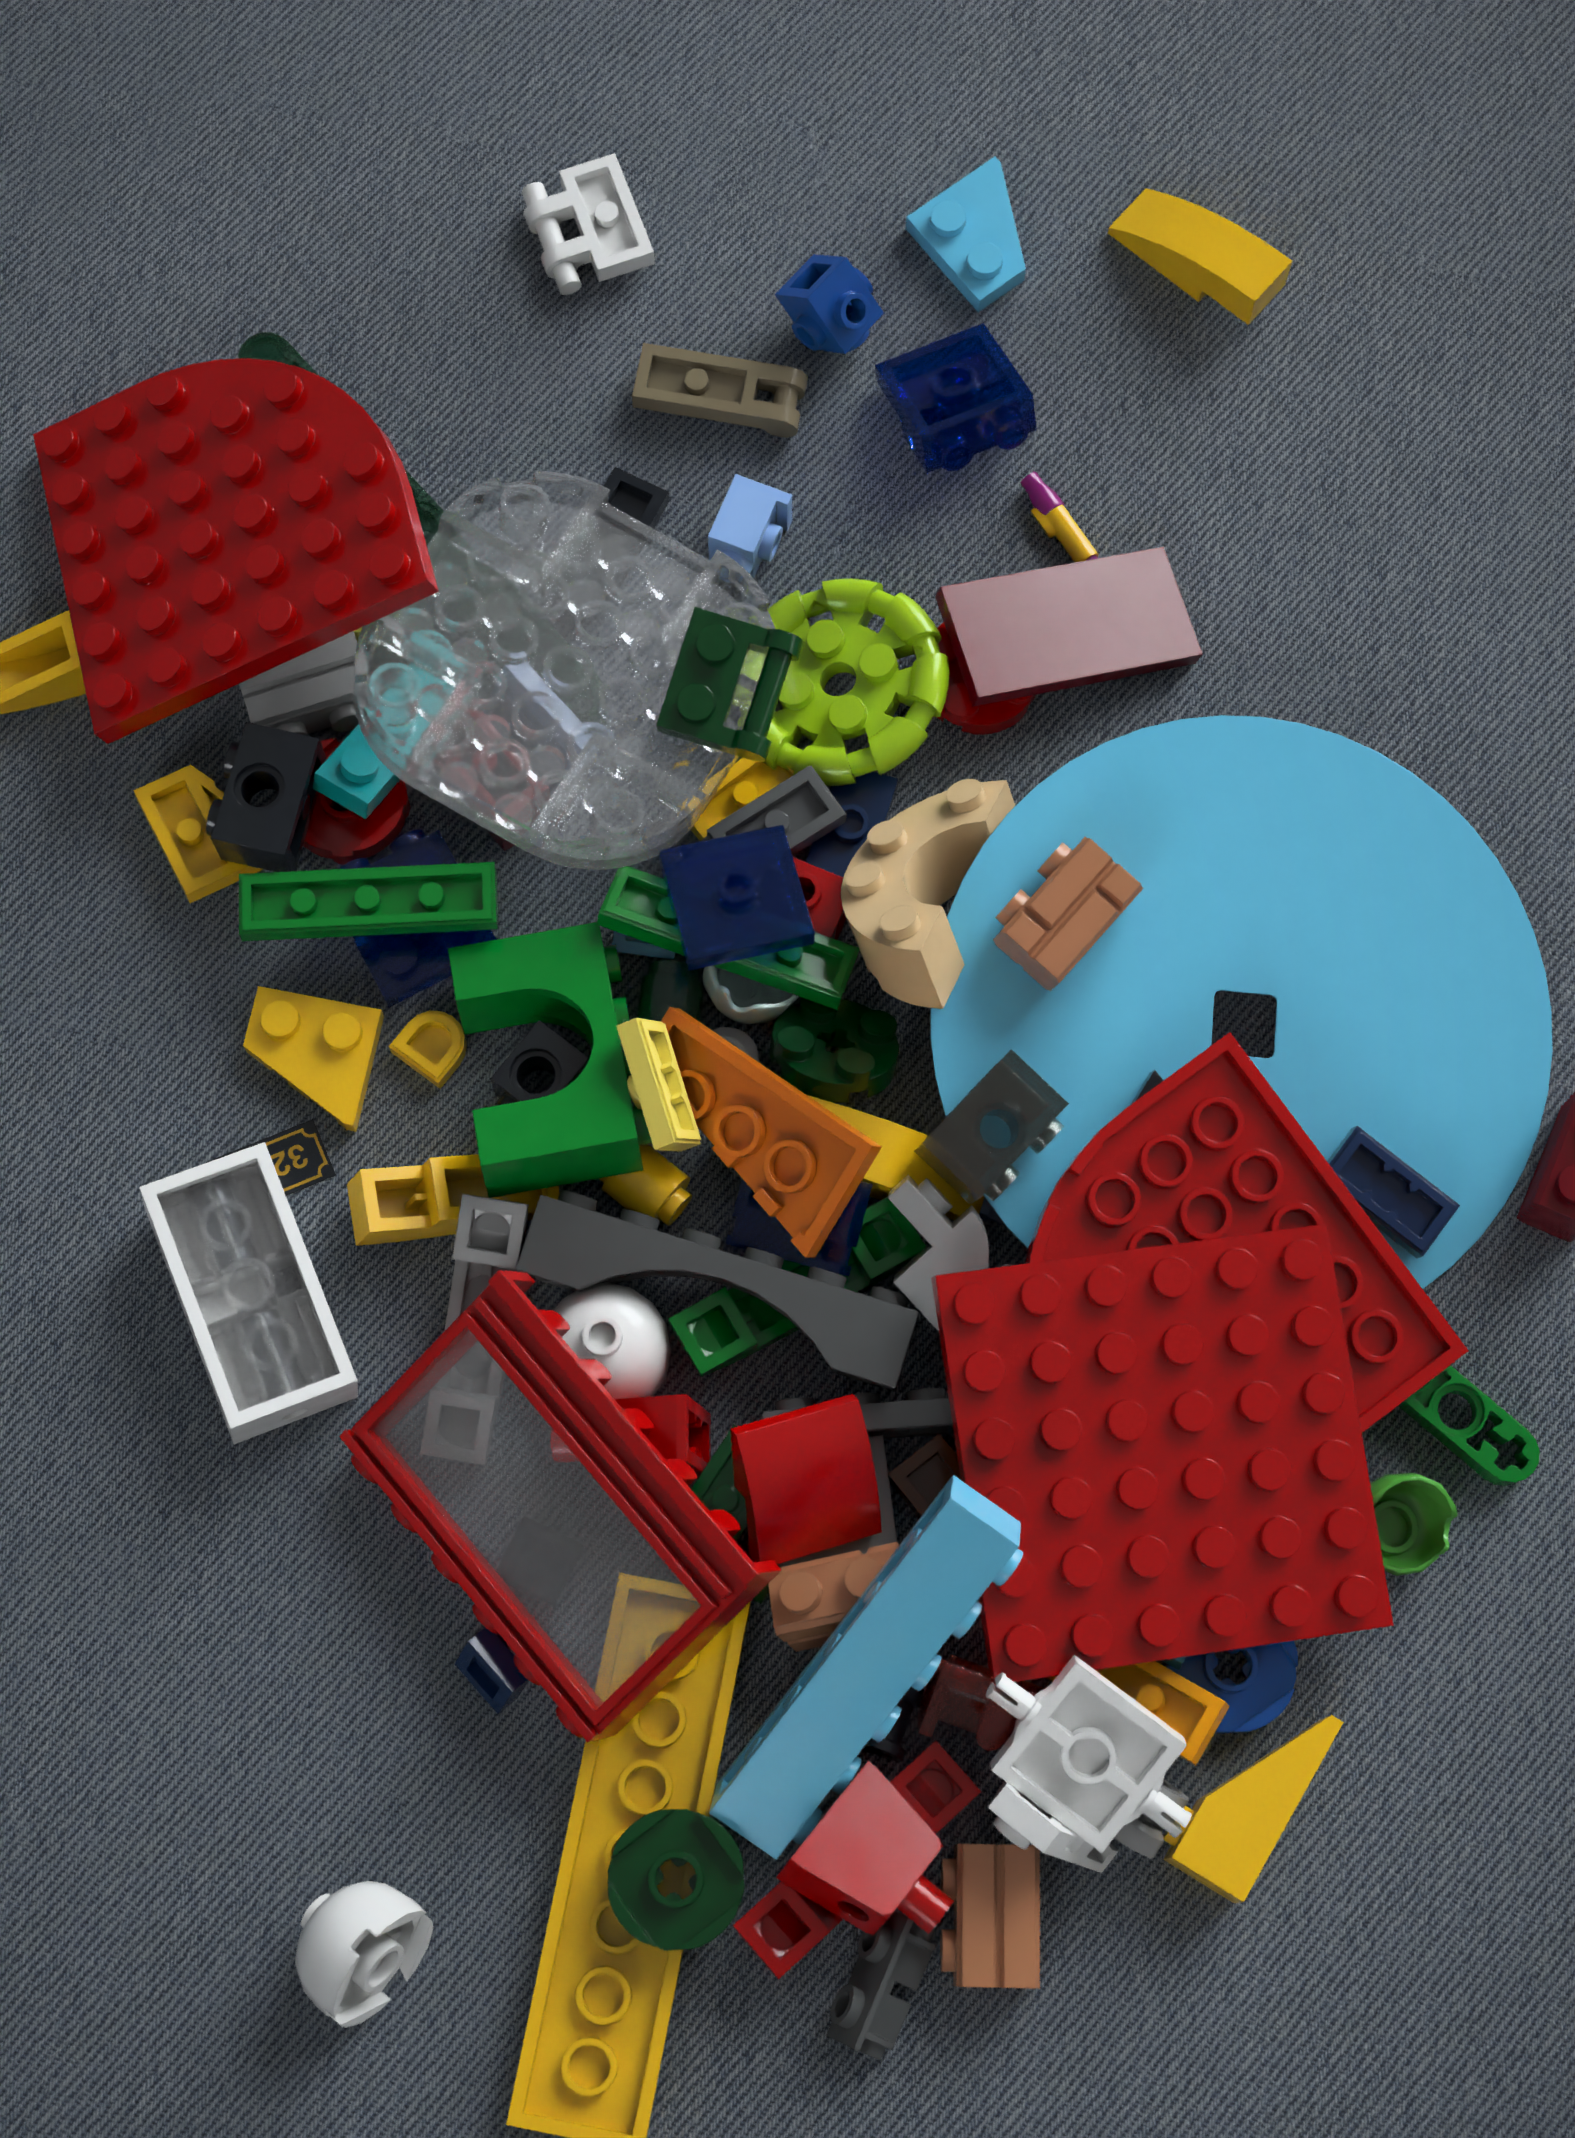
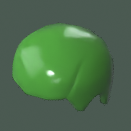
[1370,1473,1457,1576]

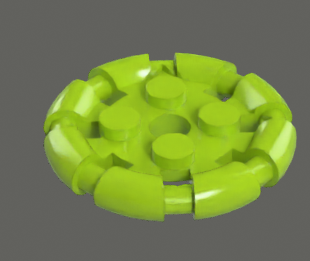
[732,578,949,786]

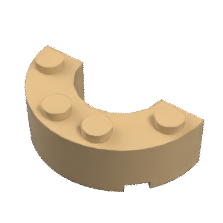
[841,779,1015,1009]

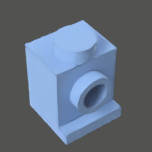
[708,474,792,580]

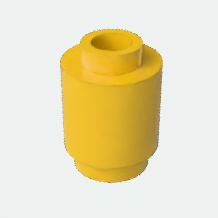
[598,1144,692,1226]

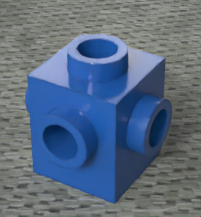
[775,254,884,354]

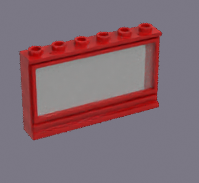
[339,1270,782,1743]

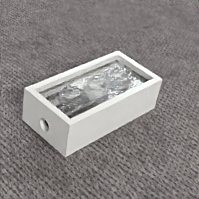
[139,1142,358,1444]

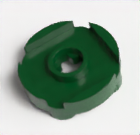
[769,997,899,1103]
[608,1809,745,1951]

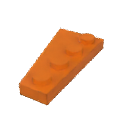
[661,1007,882,1258]

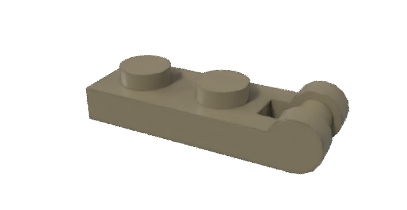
[632,343,808,438]

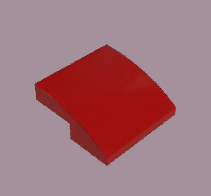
[730,1394,882,1564]

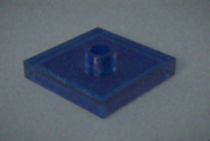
[659,825,815,970]

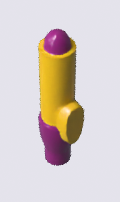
[1021,472,1099,562]

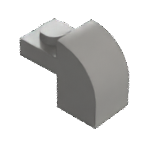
[888,1175,989,1331]

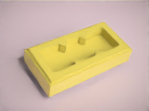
[616,1018,701,1152]

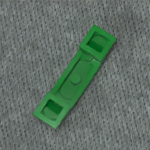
[668,1197,926,1377]

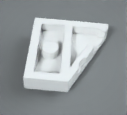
[988,1781,1119,1873]

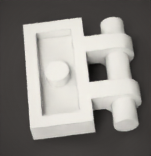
[522,153,655,295]

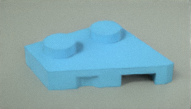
[905,156,1026,312]

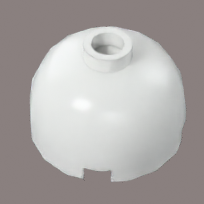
[554,1282,671,1399]
[295,1881,433,2028]

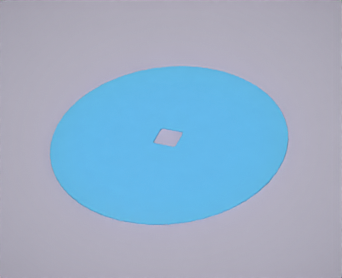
[930,715,1553,1289]

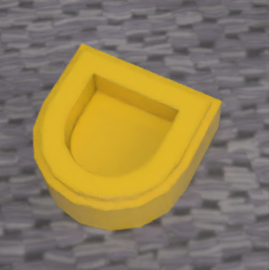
[389,1010,467,1089]

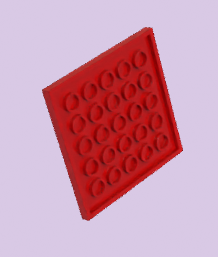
[931,1224,1394,1685]

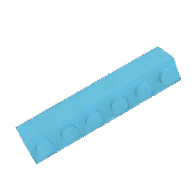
[709,1475,1023,1860]

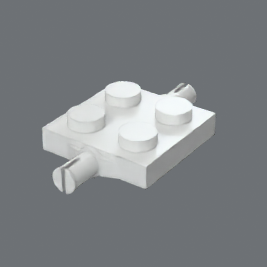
[985,1655,1191,1853]

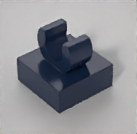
[455,1628,529,1714]

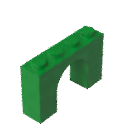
[448,922,652,1198]

